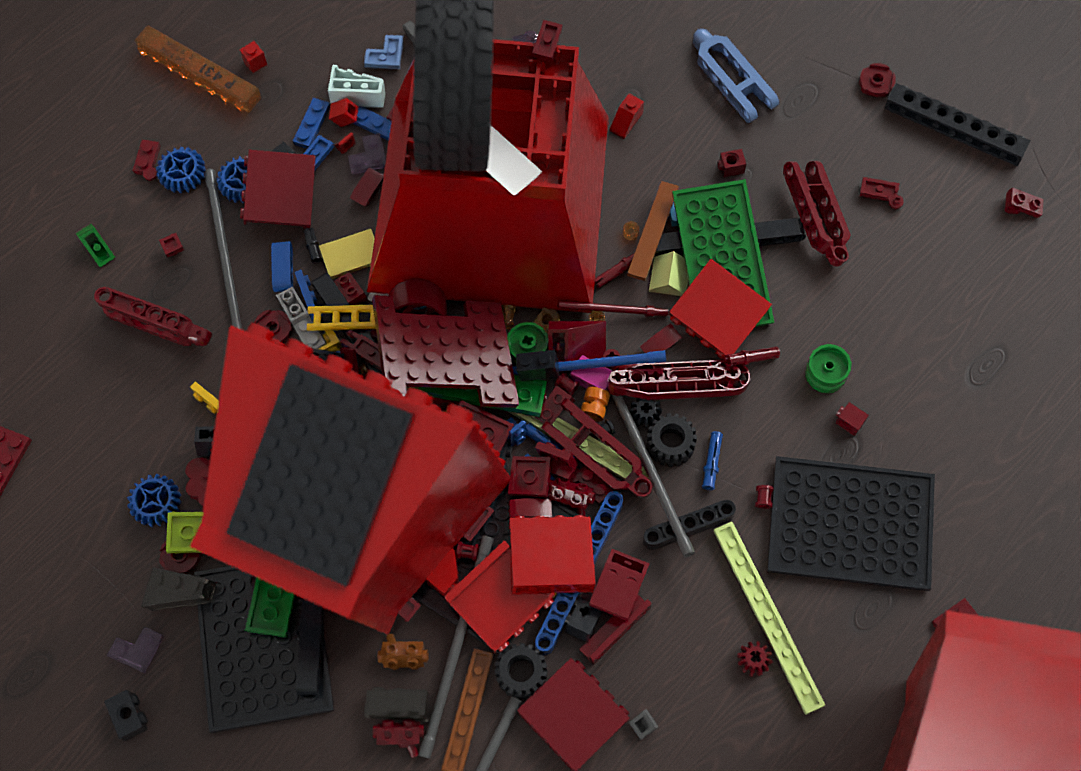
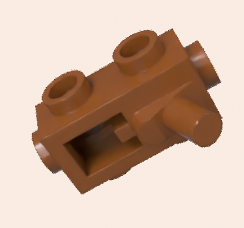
[378,634,429,670]

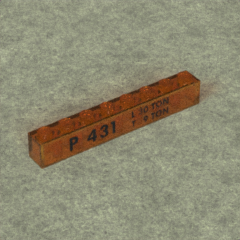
[135,25,262,113]

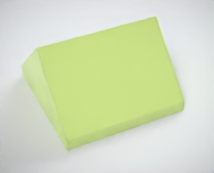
[649,251,688,296]

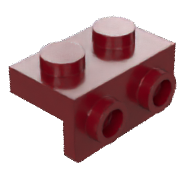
[535,441,578,480]

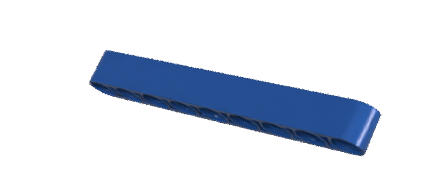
[535,491,623,655]

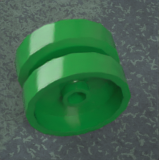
[507,322,549,366]
[805,344,852,393]

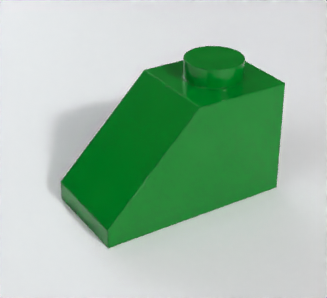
[75,224,115,267]

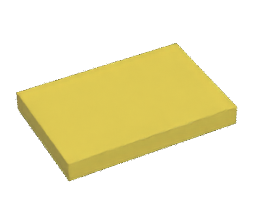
[319,229,375,279]

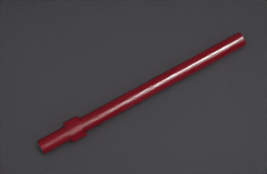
[557,301,668,317]

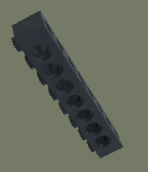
[884,83,1031,167]

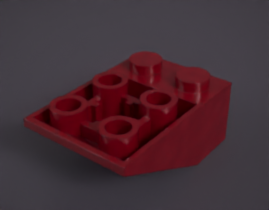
[548,321,606,362]
[589,549,649,620]

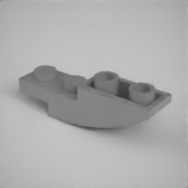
[276,287,326,349]

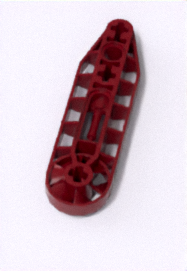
[607,360,750,400]

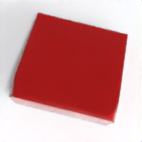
[334,132,356,154]

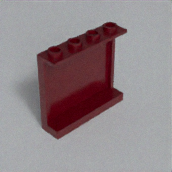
[240,149,315,230]
[517,658,630,771]

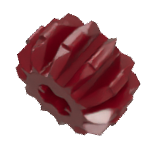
[737,641,773,676]

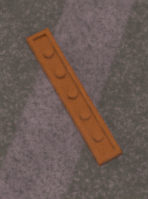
[627,181,679,281]
[441,648,494,771]

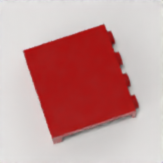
[669,259,772,360]
[509,515,596,594]
[444,540,555,653]

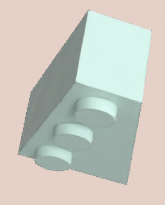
[328,64,385,107]

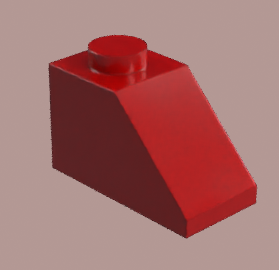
[609,94,644,139]
[426,548,459,596]

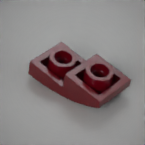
[350,168,384,207]
[640,323,683,353]
[509,498,552,520]

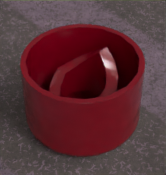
[388,279,447,316]

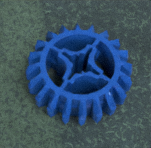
[156,146,206,194]
[217,156,247,203]
[127,474,181,527]

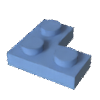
[364,35,403,69]

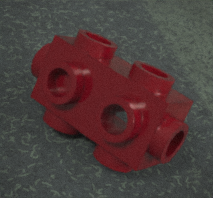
[548,478,596,517]
[373,719,424,758]

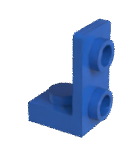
[507,417,526,447]

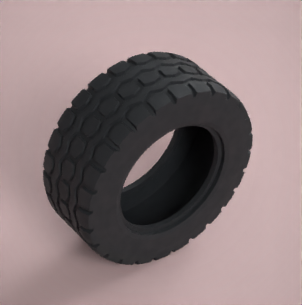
[413,0,494,171]

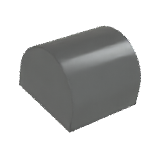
[629,709,659,740]

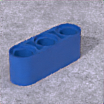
[271,241,293,292]

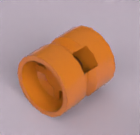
[581,387,610,422]

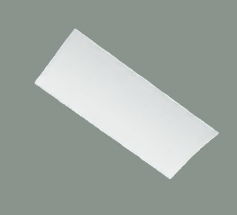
[486,126,542,195]

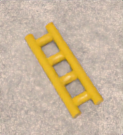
[307,305,376,331]

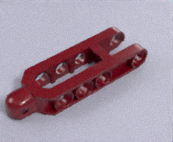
[783,161,851,267]
[94,287,213,347]
[541,398,653,498]

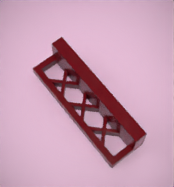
[579,595,652,666]

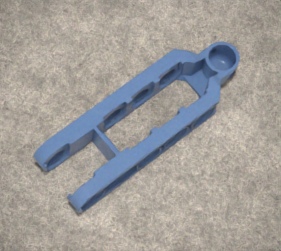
[693,29,779,123]

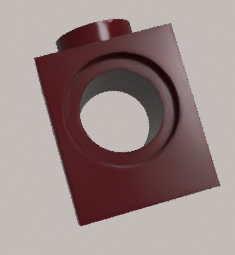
[717,149,746,177]
[836,402,869,436]

